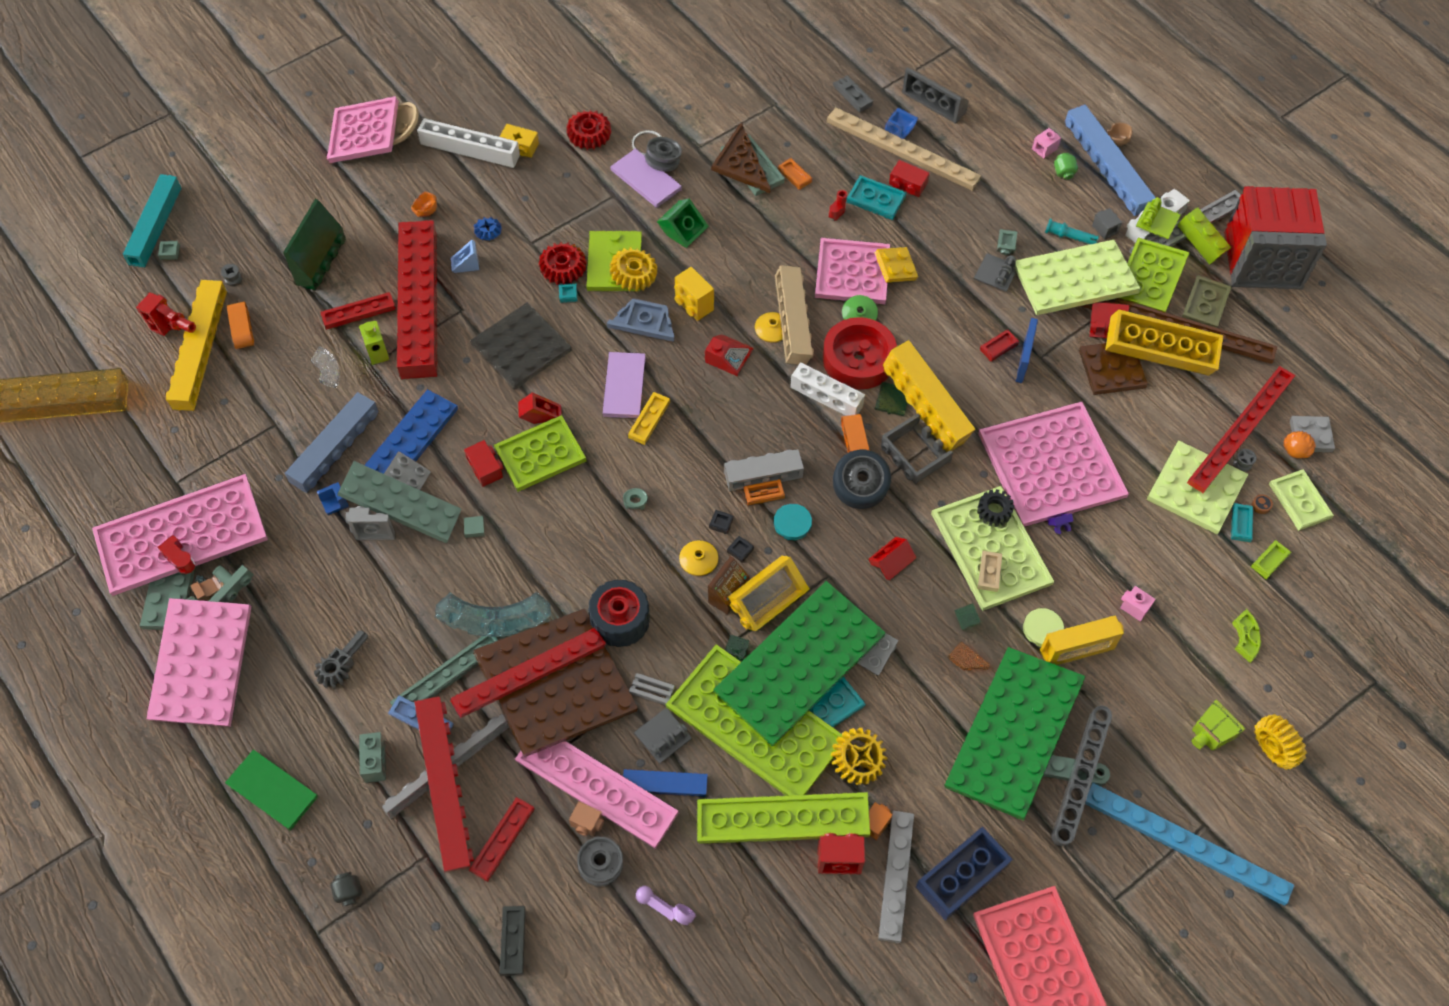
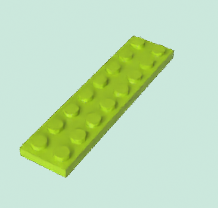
[697,792,870,844]

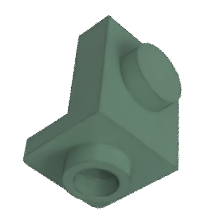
[997,229,1017,255]

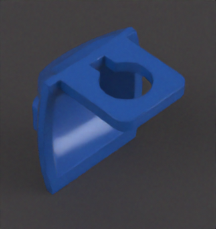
[884,108,918,139]

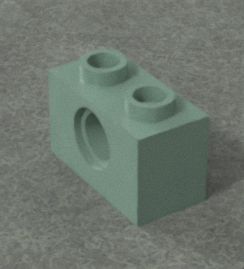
[359,732,386,783]

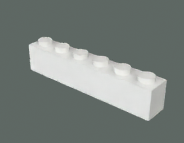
[417,118,520,168]

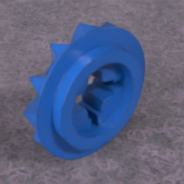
[474,216,502,240]

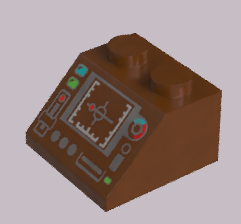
[708,556,750,615]

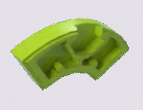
[1232,609,1261,663]

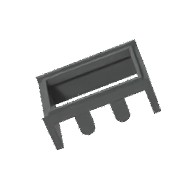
[881,413,953,485]

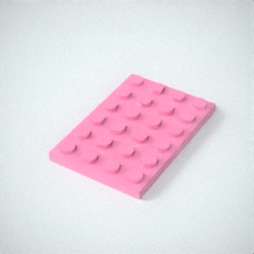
[147,598,252,727]

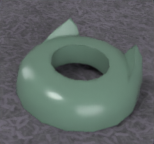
[623,488,648,510]

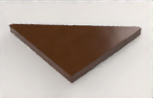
[711,123,771,193]

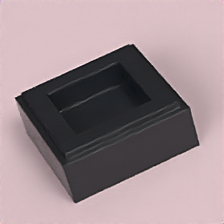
[709,510,734,534]
[727,536,754,562]

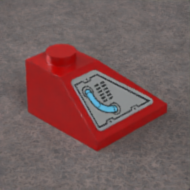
[705,334,754,376]

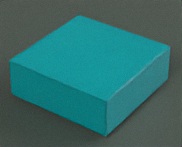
[559,284,578,303]

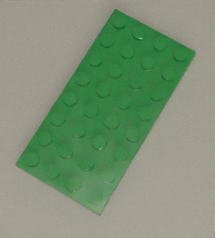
[713,581,886,747]
[945,647,1085,821]

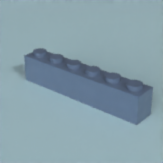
[285,392,378,493]

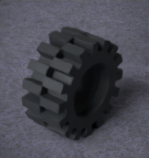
[977,489,1014,527]

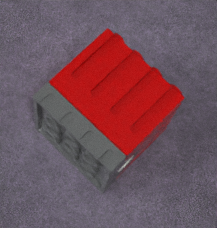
[1224,186,1327,290]

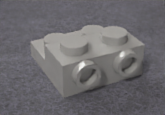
[346,506,395,540]

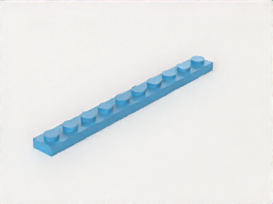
[1085,783,1294,906]

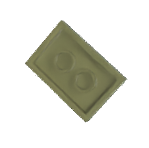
[1182,275,1231,328]

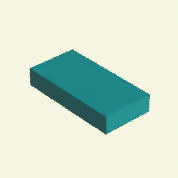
[1231,503,1253,543]

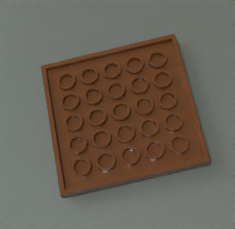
[473,608,638,758]

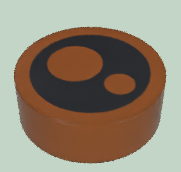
[1252,494,1273,514]

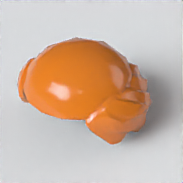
[411,192,437,217]
[1284,431,1316,459]

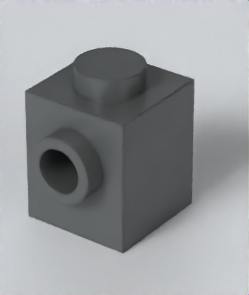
[1092,208,1122,240]

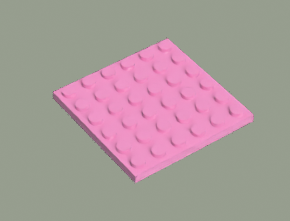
[978,402,1129,527]

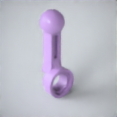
[636,886,696,925]

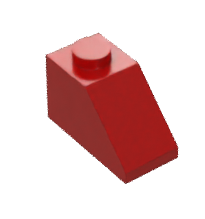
[518,392,562,424]

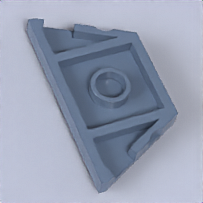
[607,299,674,342]

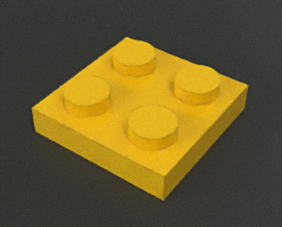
[875,247,918,283]

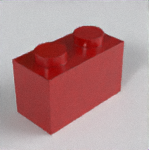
[888,160,930,197]
[464,440,504,487]

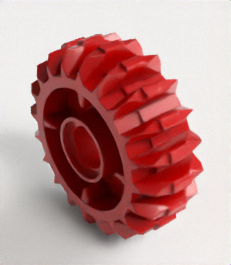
[566,109,611,150]
[539,242,587,285]

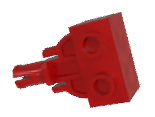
[136,292,196,336]

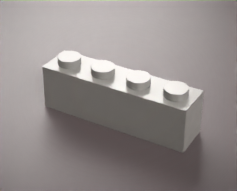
[724,449,804,492]

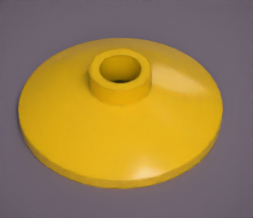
[755,312,783,343]
[680,540,718,576]

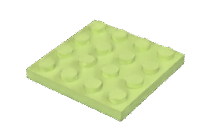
[1146,440,1248,534]

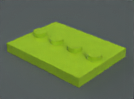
[587,231,642,291]
[1119,238,1189,312]
[494,415,586,492]

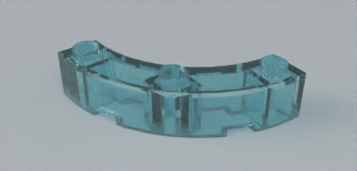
[435,592,551,637]

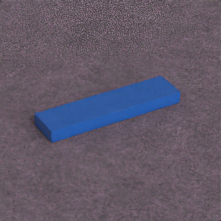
[623,769,707,797]

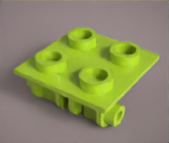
[1136,197,1181,239]

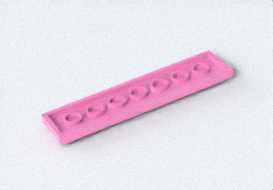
[515,741,679,849]

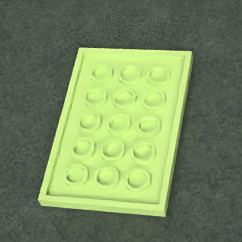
[1014,240,1140,315]
[931,486,1054,611]

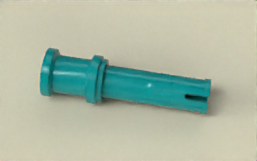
[1045,218,1099,245]

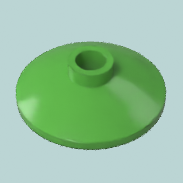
[842,295,878,321]

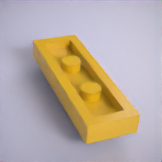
[628,392,670,445]

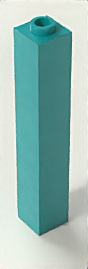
[123,174,182,268]

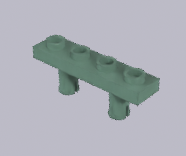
[187,565,254,603]

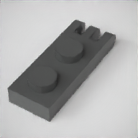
[833,76,873,113]

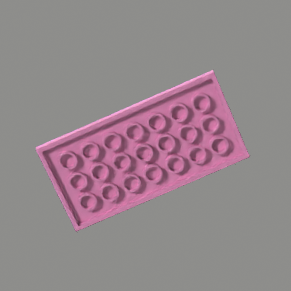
[92,474,268,596]

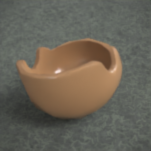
[1106,122,1133,147]

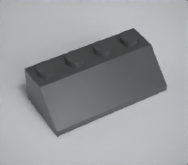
[902,67,969,124]

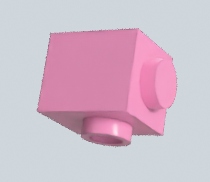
[1032,128,1061,158]
[1120,586,1156,621]

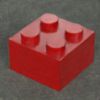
[818,833,865,874]

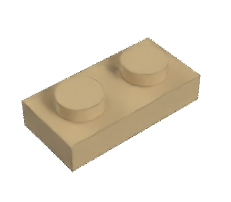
[978,551,1002,592]

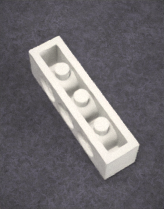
[1125,189,1190,243]
[790,362,865,416]

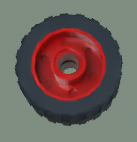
[588,579,650,647]

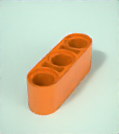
[227,301,255,349]
[841,414,869,453]

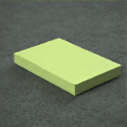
[1269,469,1334,531]

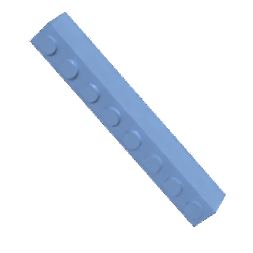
[1065,105,1155,216]

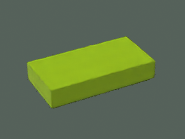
[1251,540,1292,580]

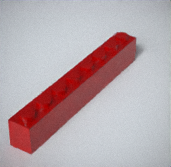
[414,696,474,873]

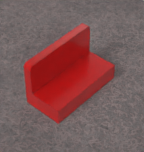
[868,537,916,580]

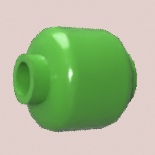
[1054,153,1078,180]

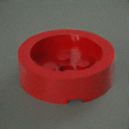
[823,317,897,390]

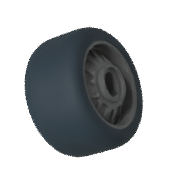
[833,449,891,509]

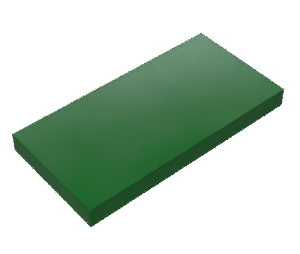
[225,749,318,831]

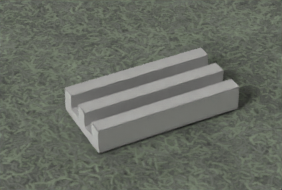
[629,673,675,705]

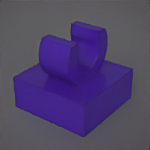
[1047,513,1074,534]

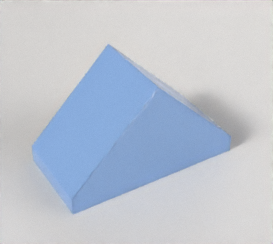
[451,240,479,273]

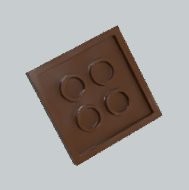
[1079,343,1148,395]

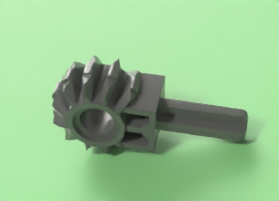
[314,630,368,689]

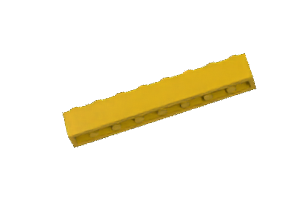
[166,280,227,411]

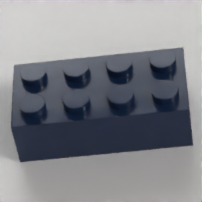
[916,826,1013,921]

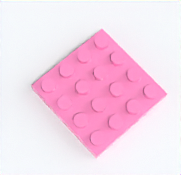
[327,97,399,163]
[815,238,890,304]

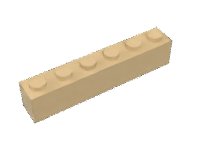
[775,265,814,365]

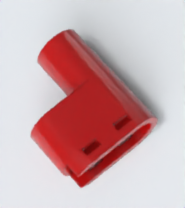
[828,190,847,221]

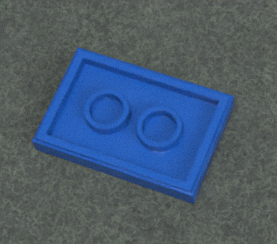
[1015,318,1038,383]

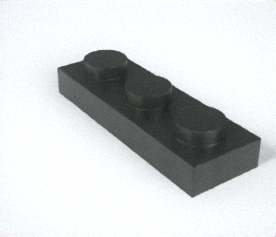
[500,906,526,976]

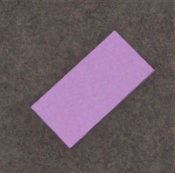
[611,149,681,208]
[603,352,645,418]

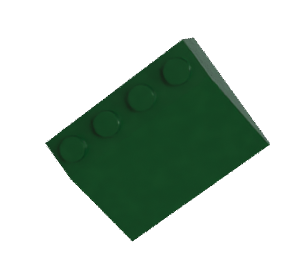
[283,199,346,290]

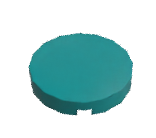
[774,504,812,540]

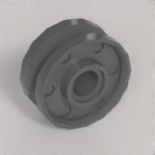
[645,137,682,171]
[577,837,623,887]

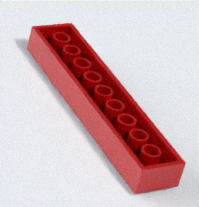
[397,220,437,379]

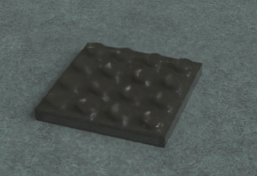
[470,302,572,390]

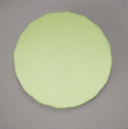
[1023,608,1064,647]

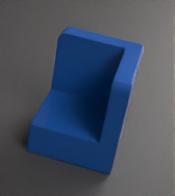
[317,483,349,515]

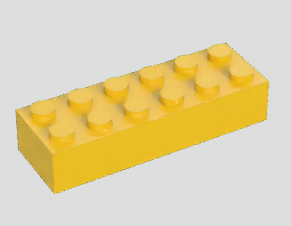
[1105,310,1223,376]
[883,340,975,452]

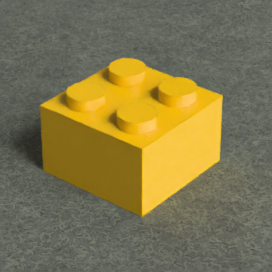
[674,267,714,321]

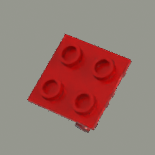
[1089,302,1129,338]

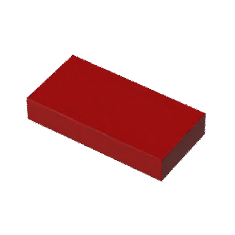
[980,329,1019,362]

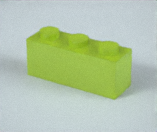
[1177,207,1231,265]

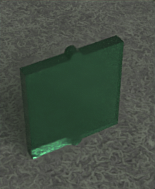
[874,382,908,417]

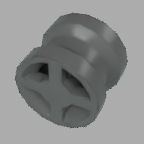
[221,264,242,286]
[1233,449,1257,472]

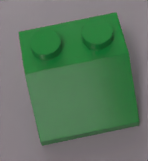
[657,198,709,248]

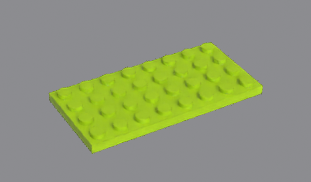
[666,644,842,796]

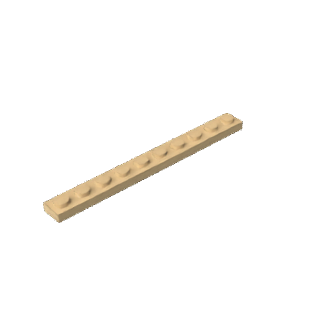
[827,107,981,191]

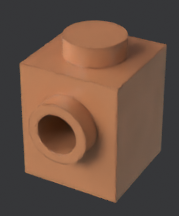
[569,801,604,837]

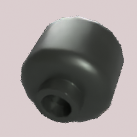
[330,872,362,906]

